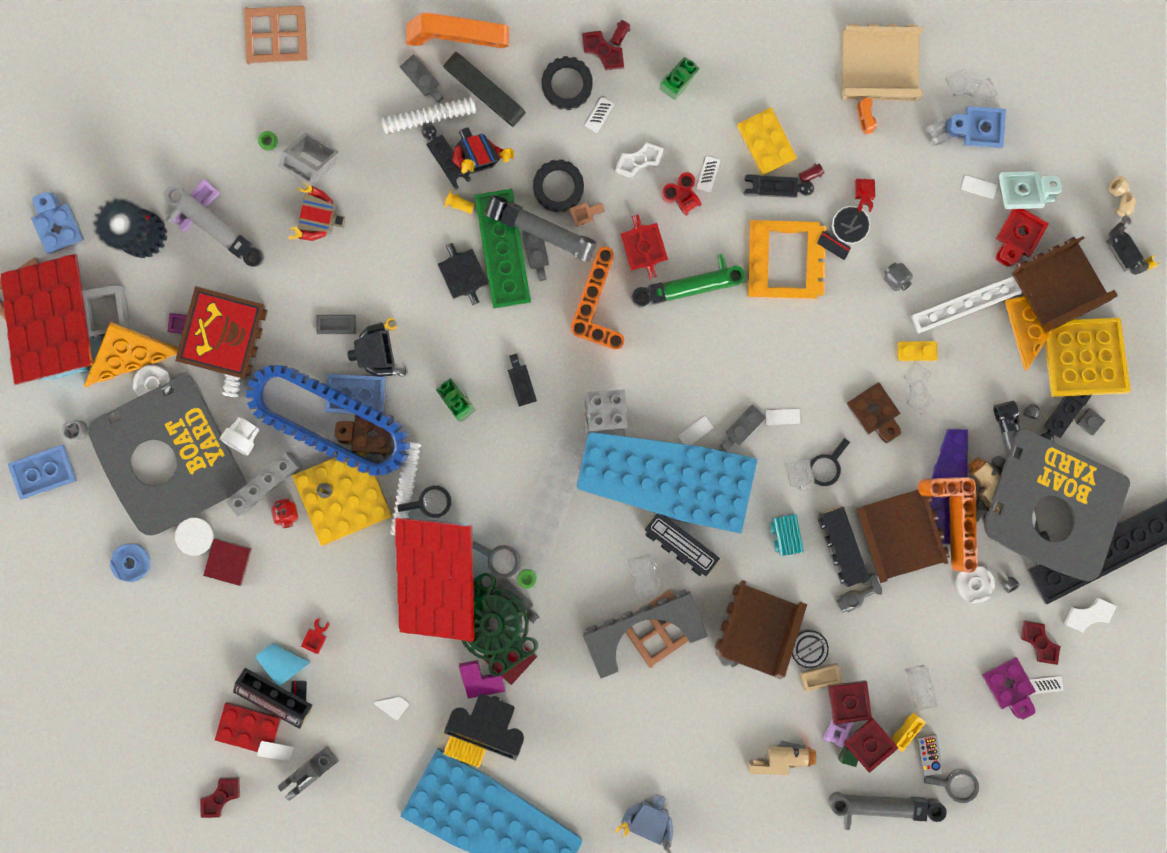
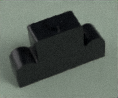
[444,694,524,761]

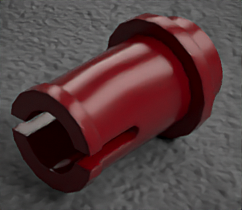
[609,20,631,47]
[799,163,824,182]

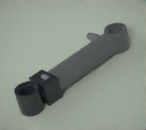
[484,195,597,262]
[828,792,947,830]

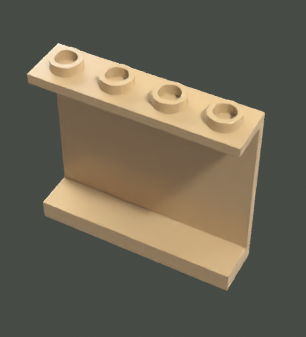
[842,23,923,101]

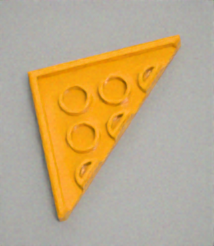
[1005,296,1053,371]
[84,322,179,387]

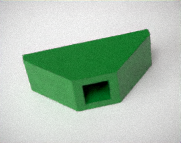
[660,57,700,100]
[436,378,476,422]

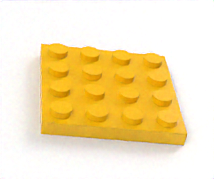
[1044,318,1131,397]
[292,453,392,546]

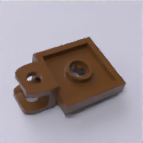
[846,382,901,443]
[334,414,394,455]

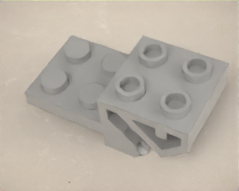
[584,390,628,439]

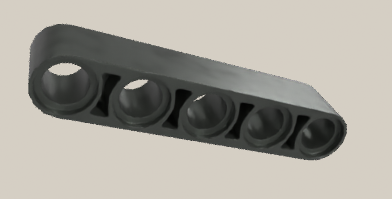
[443,51,526,127]

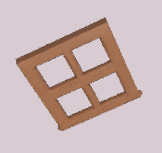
[244,6,308,65]
[626,589,689,668]

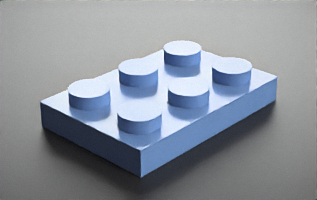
[325,374,386,415]
[8,445,77,500]

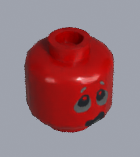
[271,499,298,528]

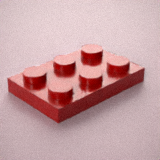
[215,702,281,752]

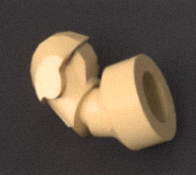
[1108,176,1136,217]

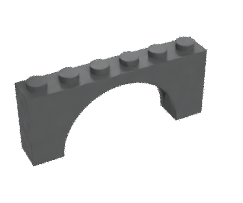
[583,590,708,679]

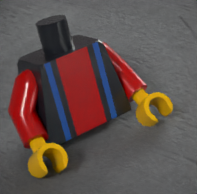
[453,127,514,176]

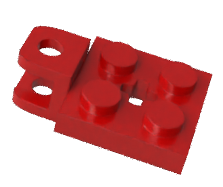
[995,209,1049,267]

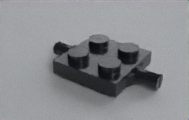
[437,243,488,306]

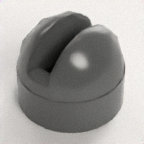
[1023,404,1040,420]
[317,483,333,498]
[1002,577,1020,593]

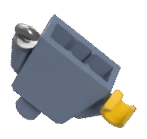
[615,794,674,853]

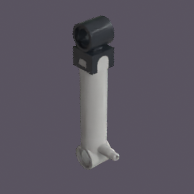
[164,185,264,267]

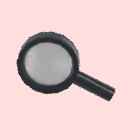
[808,438,850,486]
[397,485,451,518]

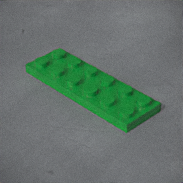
[474,189,531,309]

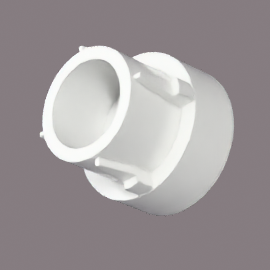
[219,417,259,456]

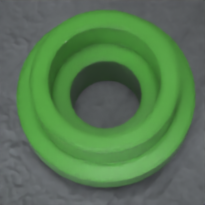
[258,131,278,151]

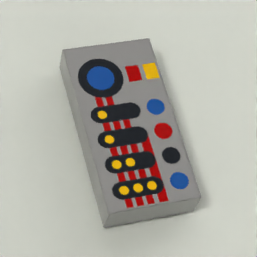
[917,734,943,776]

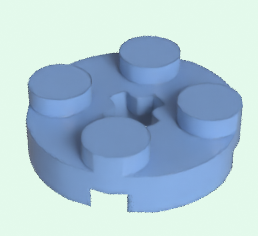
[110,544,151,582]

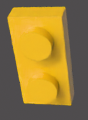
[897,341,937,361]
[891,712,926,752]

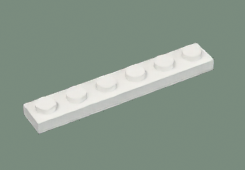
[911,276,1022,334]

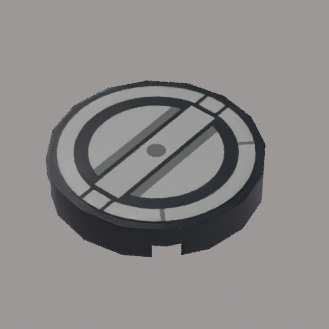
[792,629,829,668]

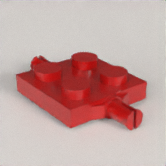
[620,214,668,279]

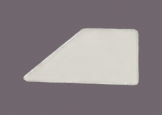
[374,697,409,721]

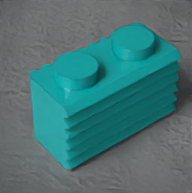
[770,513,804,556]

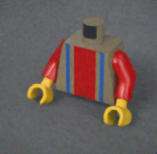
[288,181,345,241]

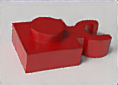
[854,179,876,212]
[301,618,330,655]

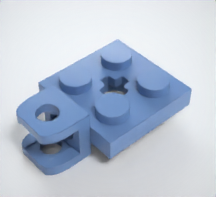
[946,106,1006,149]
[31,192,84,254]

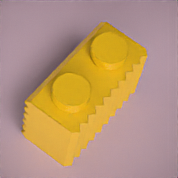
[443,736,486,768]

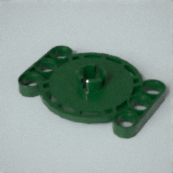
[461,573,538,677]

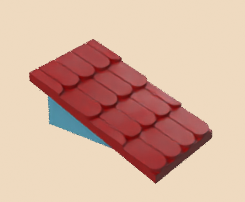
[0,254,93,385]
[395,518,474,642]

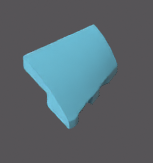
[255,643,310,686]

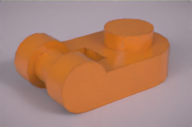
[857,98,877,135]

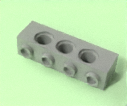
[226,452,302,516]

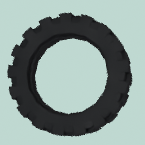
[542,56,593,110]
[533,159,584,212]

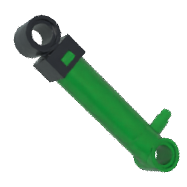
[632,254,745,308]

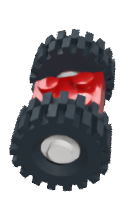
[93,198,167,258]

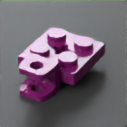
[982,657,1036,720]

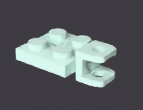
[999,171,1062,209]

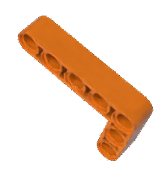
[406,13,509,48]
[571,246,625,350]
[918,477,978,573]

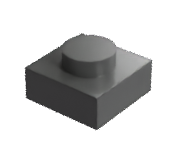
[1076,408,1106,435]

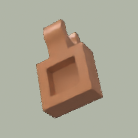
[569,202,605,227]

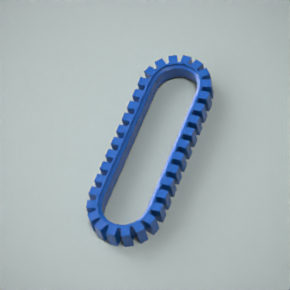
[246,365,410,476]

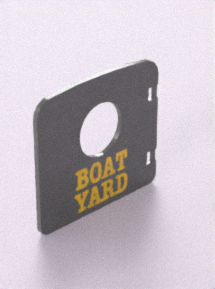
[88,375,246,536]
[984,429,1130,581]

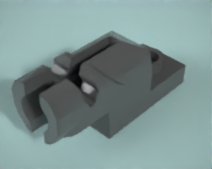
[278,746,339,801]

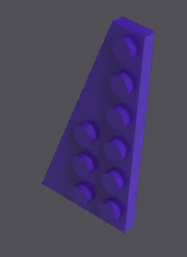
[929,429,968,544]

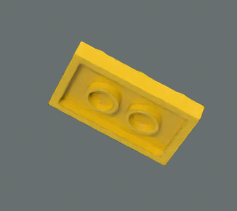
[737,107,797,176]

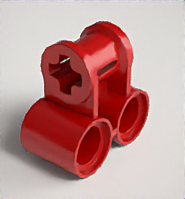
[661,172,702,216]

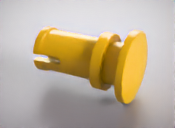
[444,190,475,215]

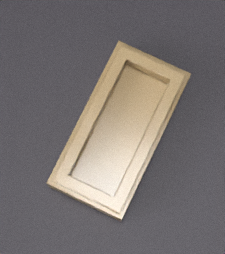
[800,663,842,692]

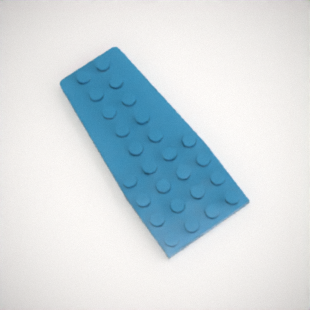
[576,432,758,534]
[400,748,582,853]

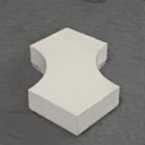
[615,142,664,179]
[1064,598,1117,633]

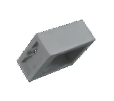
[278,132,338,186]
[82,285,131,340]

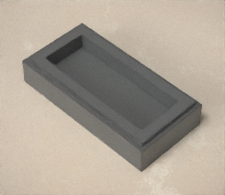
[316,315,356,334]

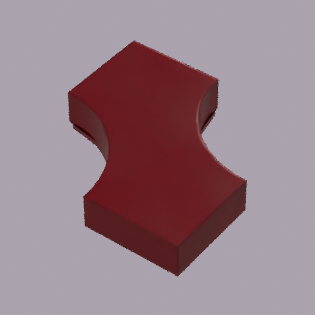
[582,31,624,70]
[1021,621,1061,665]
[200,777,240,818]

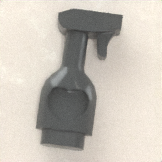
[836,573,882,613]

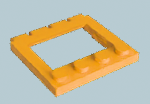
[748,220,826,299]

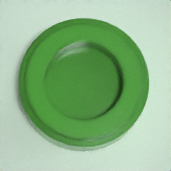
[517,569,537,589]

